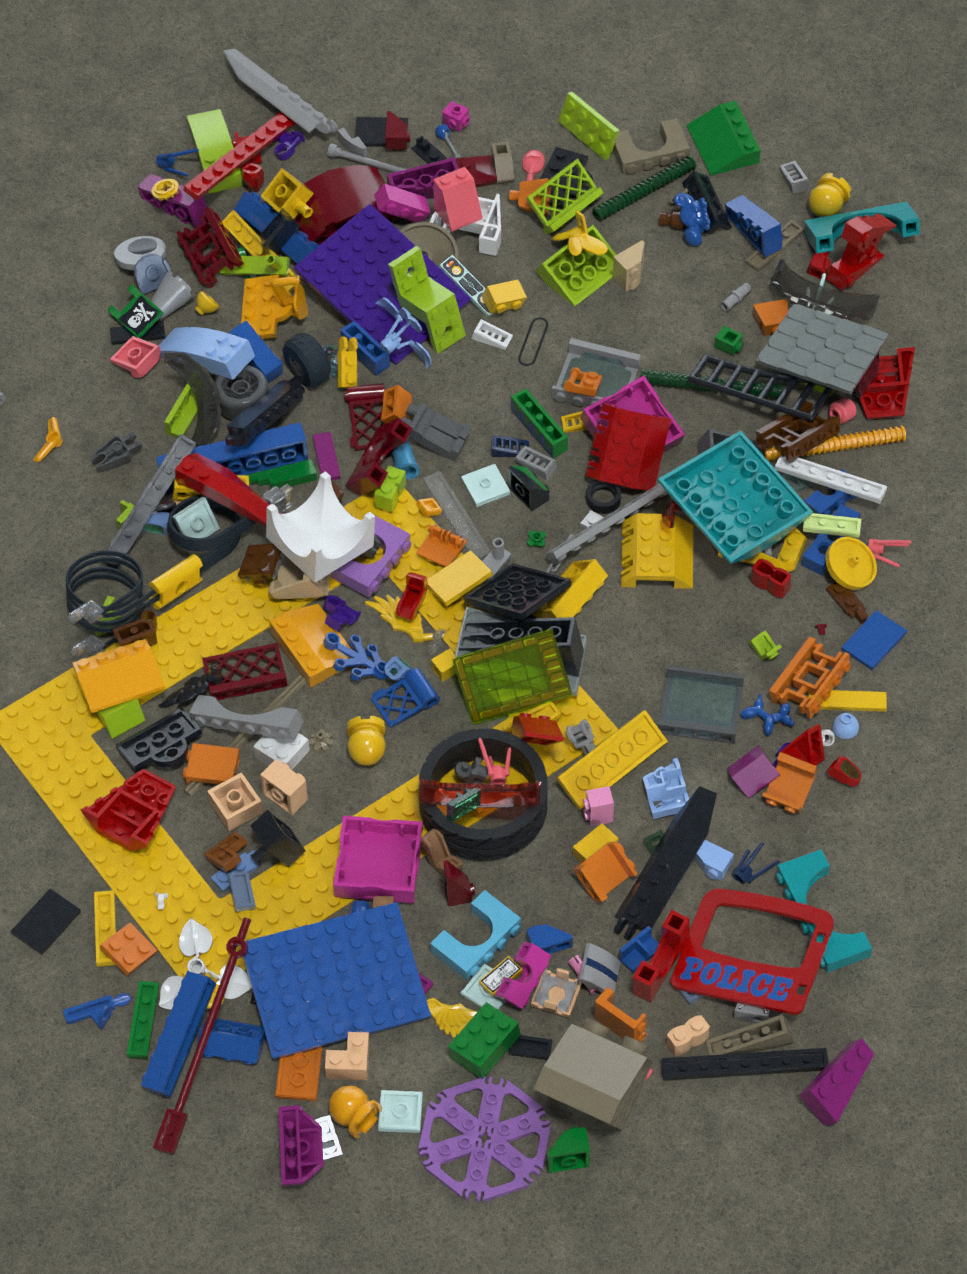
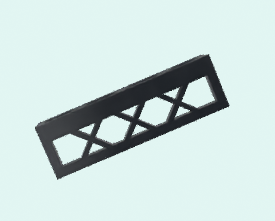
[682,171,732,235]

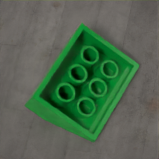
[686,100,761,176]

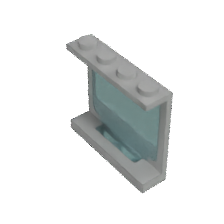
[552,338,641,407]

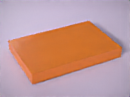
[275,1047,323,1101]

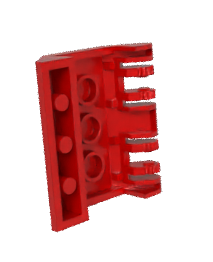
[585,403,671,490]

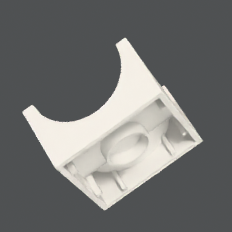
[266,472,375,582]

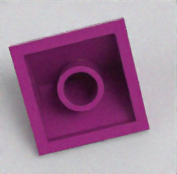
[727,745,780,798]

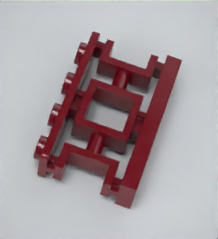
[176,206,245,288]

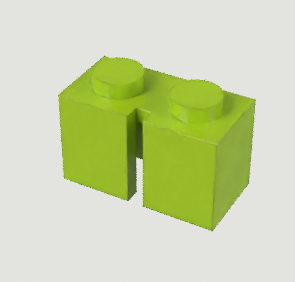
[374,466,406,512]

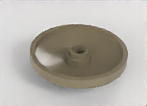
[400,222,459,267]

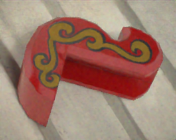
[396,572,428,621]

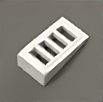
[471,319,513,350]

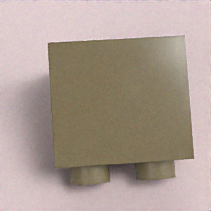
[533,1018,653,1130]

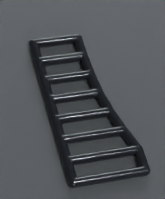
[688,354,833,422]

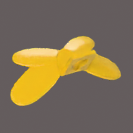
[552,211,608,256]

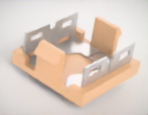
[531,968,583,1018]

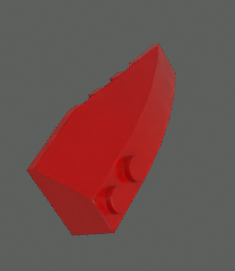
[175,453,281,527]

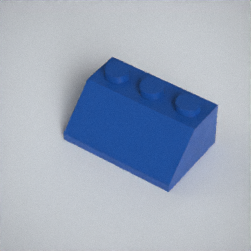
[197,1018,266,1064]

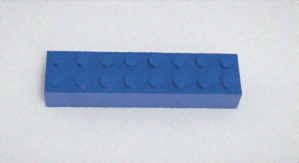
[156,422,308,495]

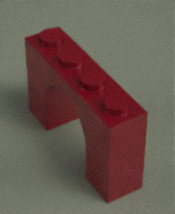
[345,418,413,496]

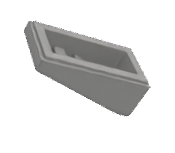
[779,161,809,194]
[515,446,557,480]

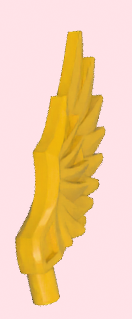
[365,595,433,643]
[427,998,477,1038]

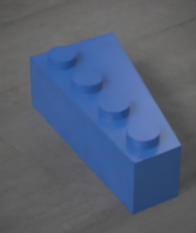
[725,195,783,258]

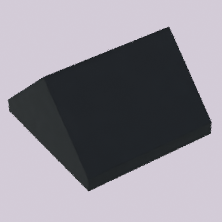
[260,208,300,253]

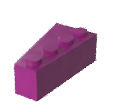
[387,157,458,199]
[137,174,207,229]
[799,1038,874,1127]

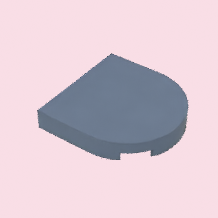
[134,254,173,295]

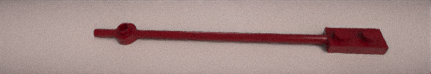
[153,917,251,1155]

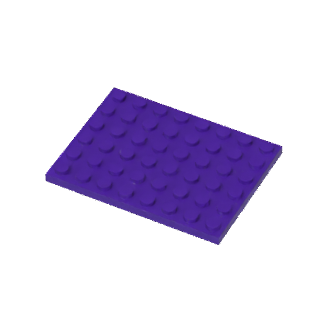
[294,204,471,365]

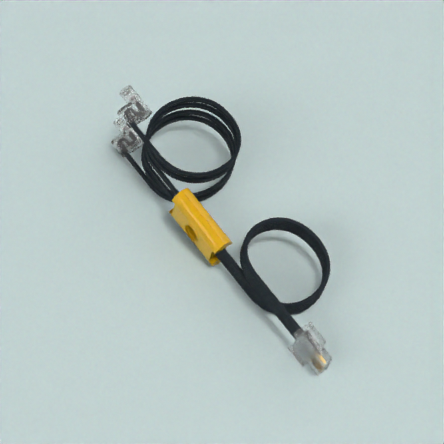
[66,484,293,658]

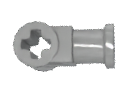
[566,719,596,755]

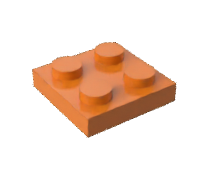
[100,923,158,976]

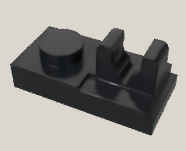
[411,136,446,164]

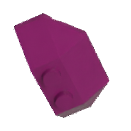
[278,1105,324,1186]

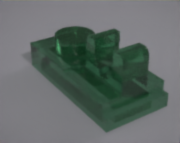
[446,788,481,822]

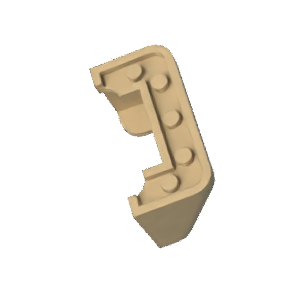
[268,540,329,599]

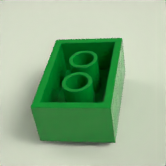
[448,1002,521,1080]

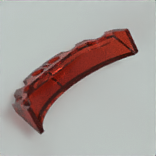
[419,778,541,808]

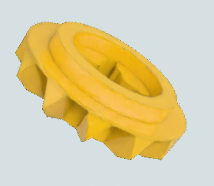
[151,179,180,201]

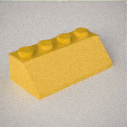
[532,559,608,618]

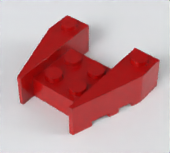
[826,214,896,290]

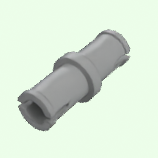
[720,282,752,312]

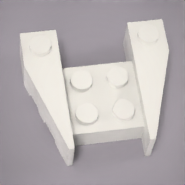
[430,194,501,256]

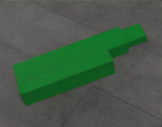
[244,459,317,491]

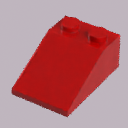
[511,713,564,746]

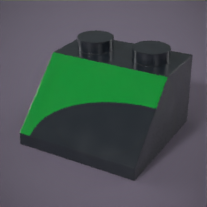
[508,465,550,512]

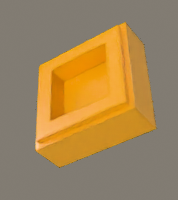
[416,498,442,517]

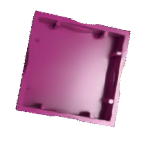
[580,376,685,452]
[333,816,423,903]

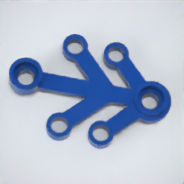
[323,632,389,681]

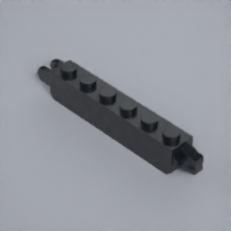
[225,376,305,446]

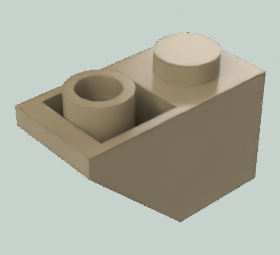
[491,141,514,184]

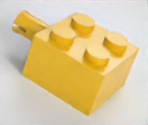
[261,168,314,219]

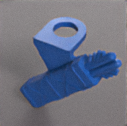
[63,993,132,1030]

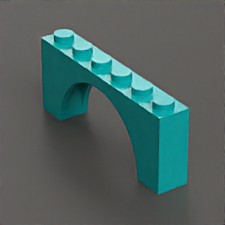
[804,201,920,253]
[775,849,872,973]

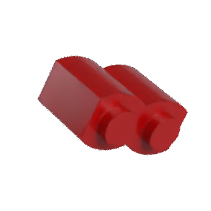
[751,559,792,598]

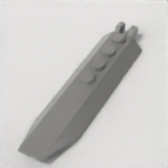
[223,49,338,134]

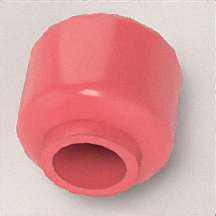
[829,397,856,424]

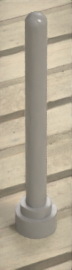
[327,143,406,173]

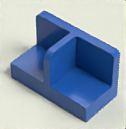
[619,926,659,974]

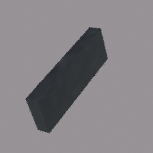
[110,321,166,345]

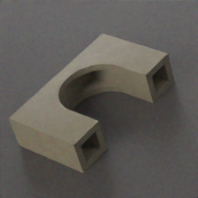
[613,118,690,174]

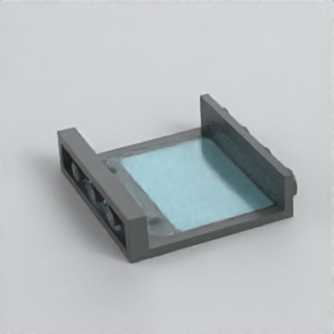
[657,666,744,744]

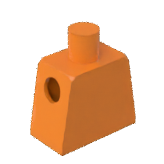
[509,178,551,215]
[753,299,788,336]

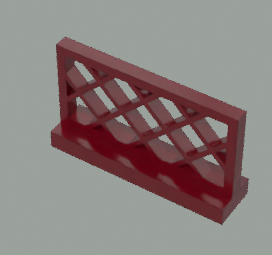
[202,643,287,701]

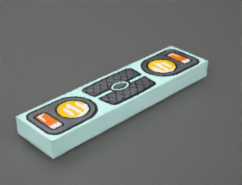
[439,255,493,317]

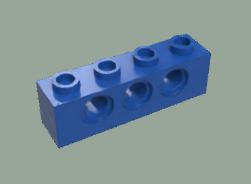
[802,504,861,576]

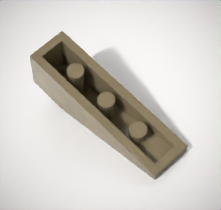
[706,1014,794,1055]

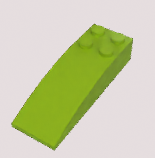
[187,109,243,194]

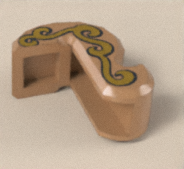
[420,829,463,876]

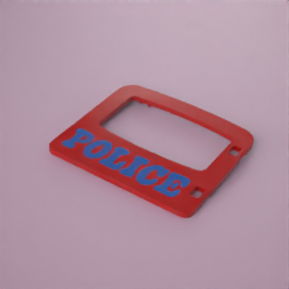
[671,889,834,1015]

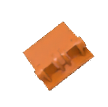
[416,525,467,567]

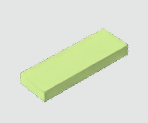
[803,513,861,538]

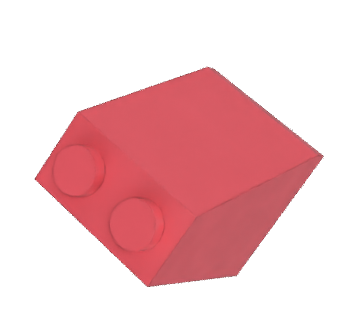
[434,167,482,232]

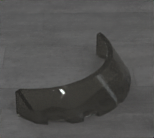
[770,259,880,321]
[163,353,221,448]

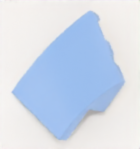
[643,758,689,819]

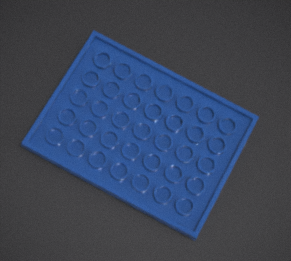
[240,902,431,1060]

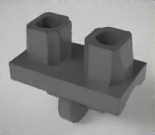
[455,757,488,789]

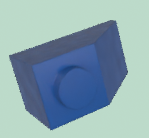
[526,924,573,954]

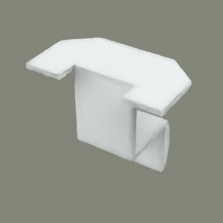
[155,893,168,909]

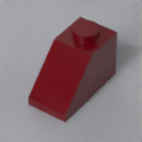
[385,111,411,150]

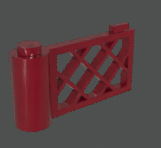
[344,383,385,451]

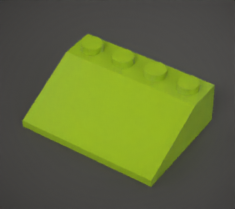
[535,225,616,307]

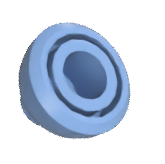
[832,713,859,739]

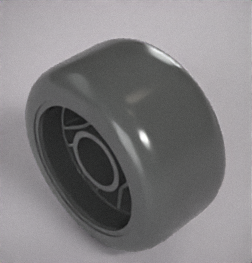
[214,365,269,420]

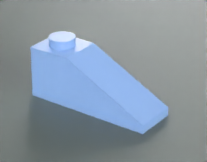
[694,840,734,881]

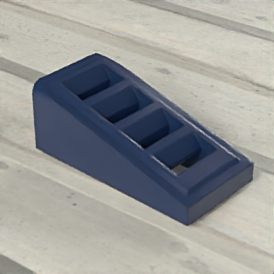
[492,435,529,458]

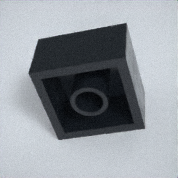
[250,810,306,867]

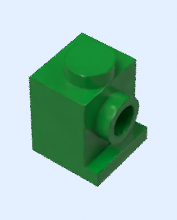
[714,326,744,355]

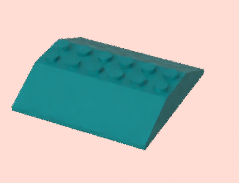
[657,431,813,564]

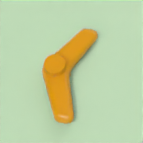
[33,417,63,462]

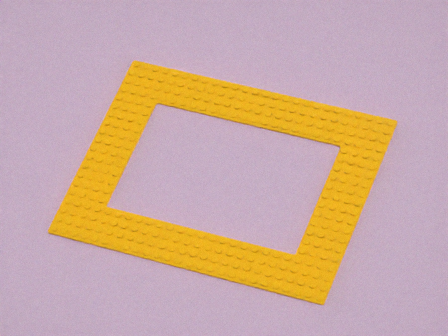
[0,488,618,983]

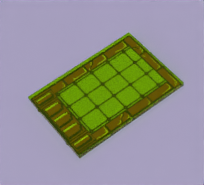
[452,628,573,725]

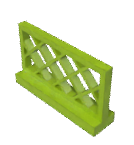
[526,159,604,234]

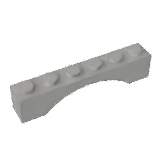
[189,695,304,740]

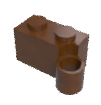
[113,610,158,647]

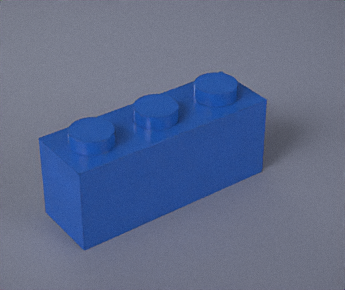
[340,321,390,376]

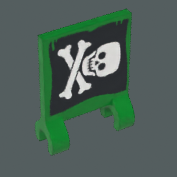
[107,284,164,338]

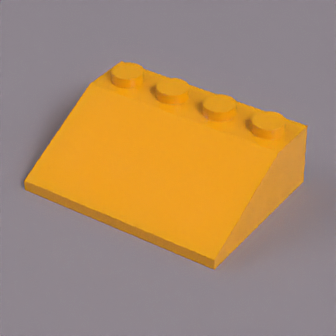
[269,604,351,688]
[72,639,166,713]

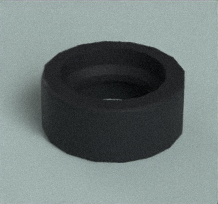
[586,480,621,514]

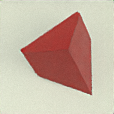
[779,724,825,765]

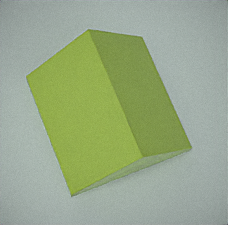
[96,698,146,739]

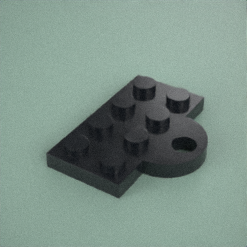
[540,147,594,210]
[116,708,203,772]

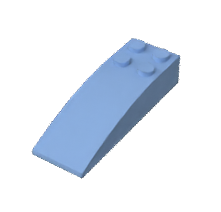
[159,327,255,380]

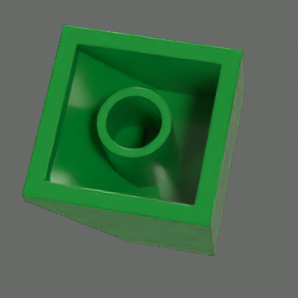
[548,1127,590,1174]

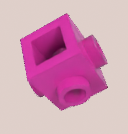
[442,101,470,132]

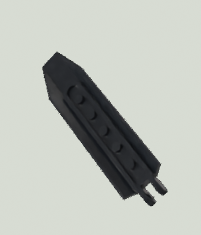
[614,786,717,939]

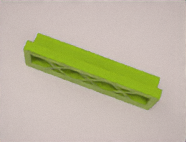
[164,368,214,438]

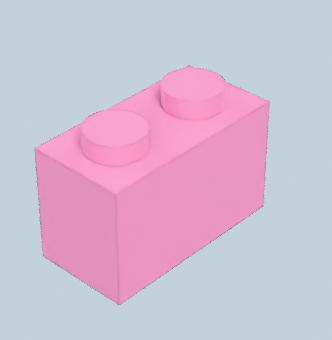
[583,786,614,827]

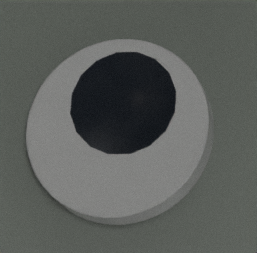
[114,236,167,270]

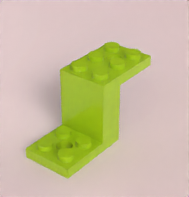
[388,246,466,354]

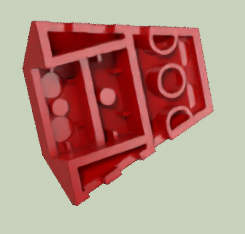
[859,347,915,419]
[81,769,176,851]

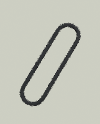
[518,317,549,366]

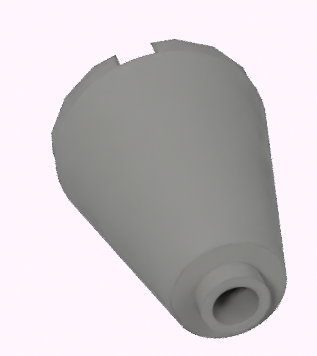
[151,272,195,321]

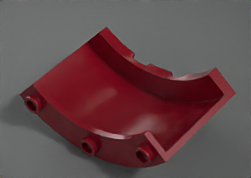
[295,165,397,246]

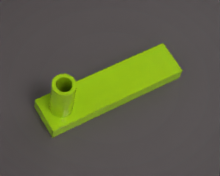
[219,254,290,276]

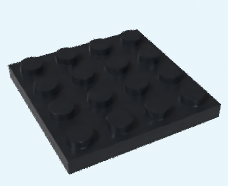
[463,563,571,620]

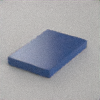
[841,610,907,670]

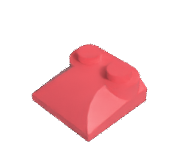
[110,336,161,378]

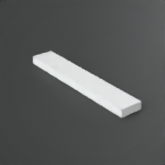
[775,455,887,504]

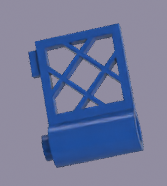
[371,668,440,728]

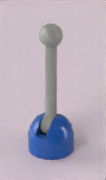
[435,124,461,160]

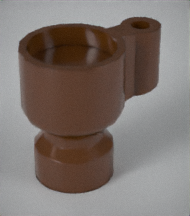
[659,210,686,230]

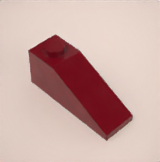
[443,860,475,907]

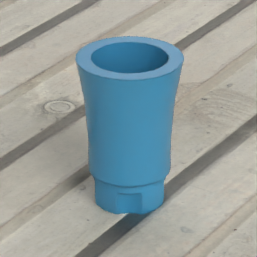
[392,440,420,480]

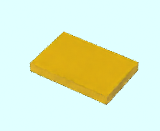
[427,550,493,606]

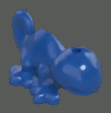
[674,193,710,246]

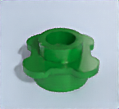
[527,530,547,548]

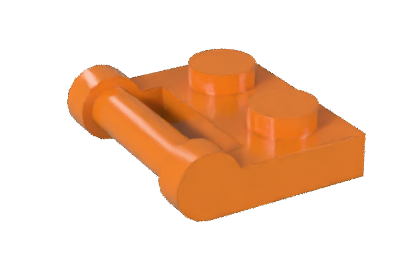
[564,367,603,396]

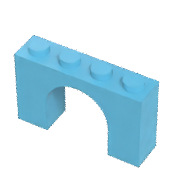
[430,890,521,980]

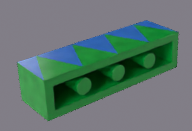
[511,388,568,458]

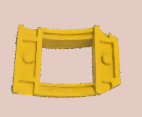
[718,527,807,572]

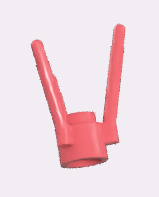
[868,539,912,567]
[478,738,511,786]

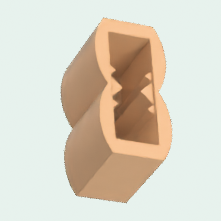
[666,1015,710,1056]

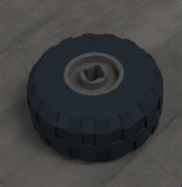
[282,333,331,388]

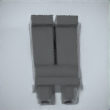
[402,403,472,461]

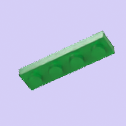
[127,981,160,1060]

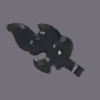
[158,665,223,708]

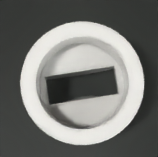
[822,729,835,746]

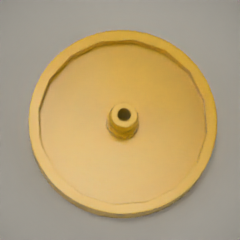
[825,537,877,590]

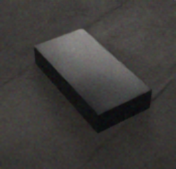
[509,1035,553,1060]

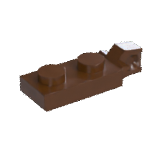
[826,582,868,624]

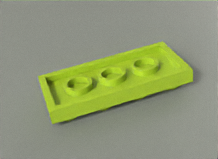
[558,92,620,160]

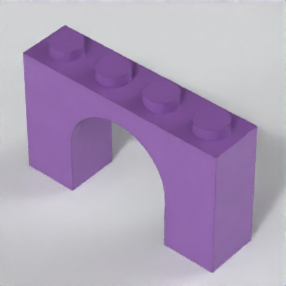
[331,515,411,597]

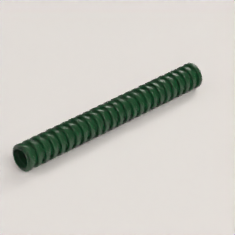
[640,368,783,400]

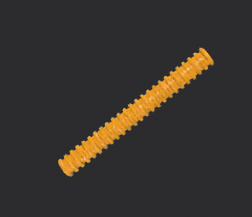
[763,425,906,462]

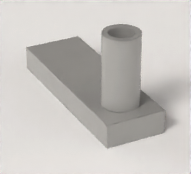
[470,538,512,592]

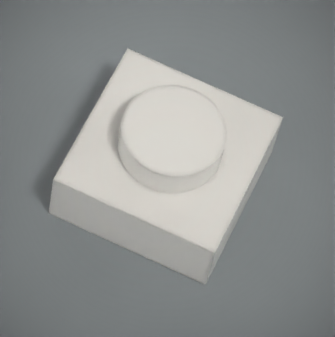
[580,511,604,535]

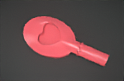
[522,150,545,181]

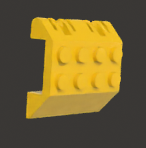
[621,513,693,589]

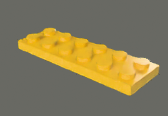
[556,710,668,810]

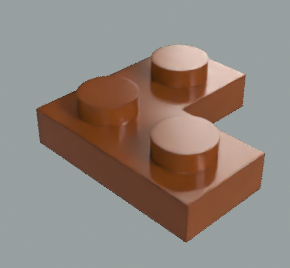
[204,832,247,872]

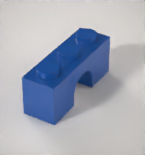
[804,469,856,515]

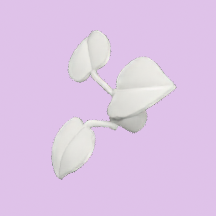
[159,919,252,1010]

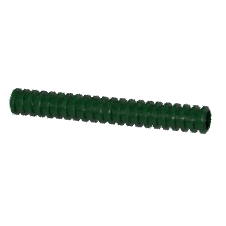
[592,155,696,222]

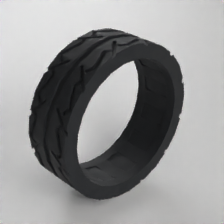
[419,728,548,860]

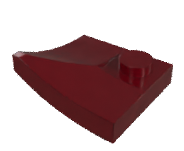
[456,155,497,187]

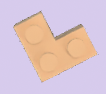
[325,1032,370,1080]

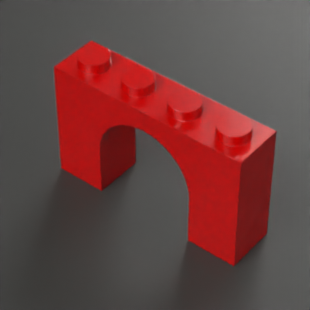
[633,909,690,1003]

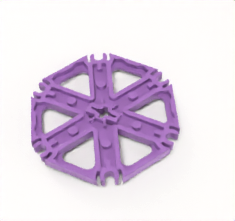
[418,1076,551,1202]

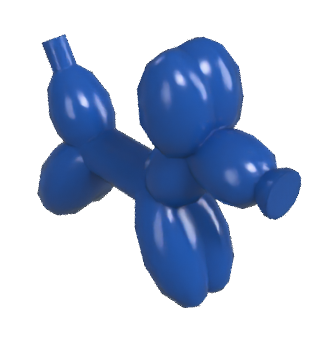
[741,694,795,736]

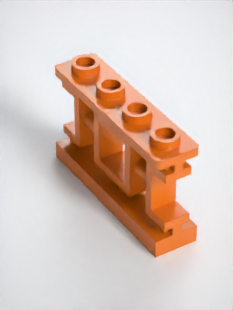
[769,636,851,719]

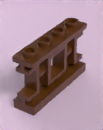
[756,401,840,462]

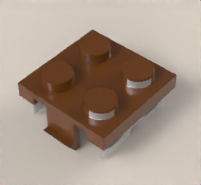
[237,544,284,584]

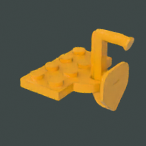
[241,274,308,339]

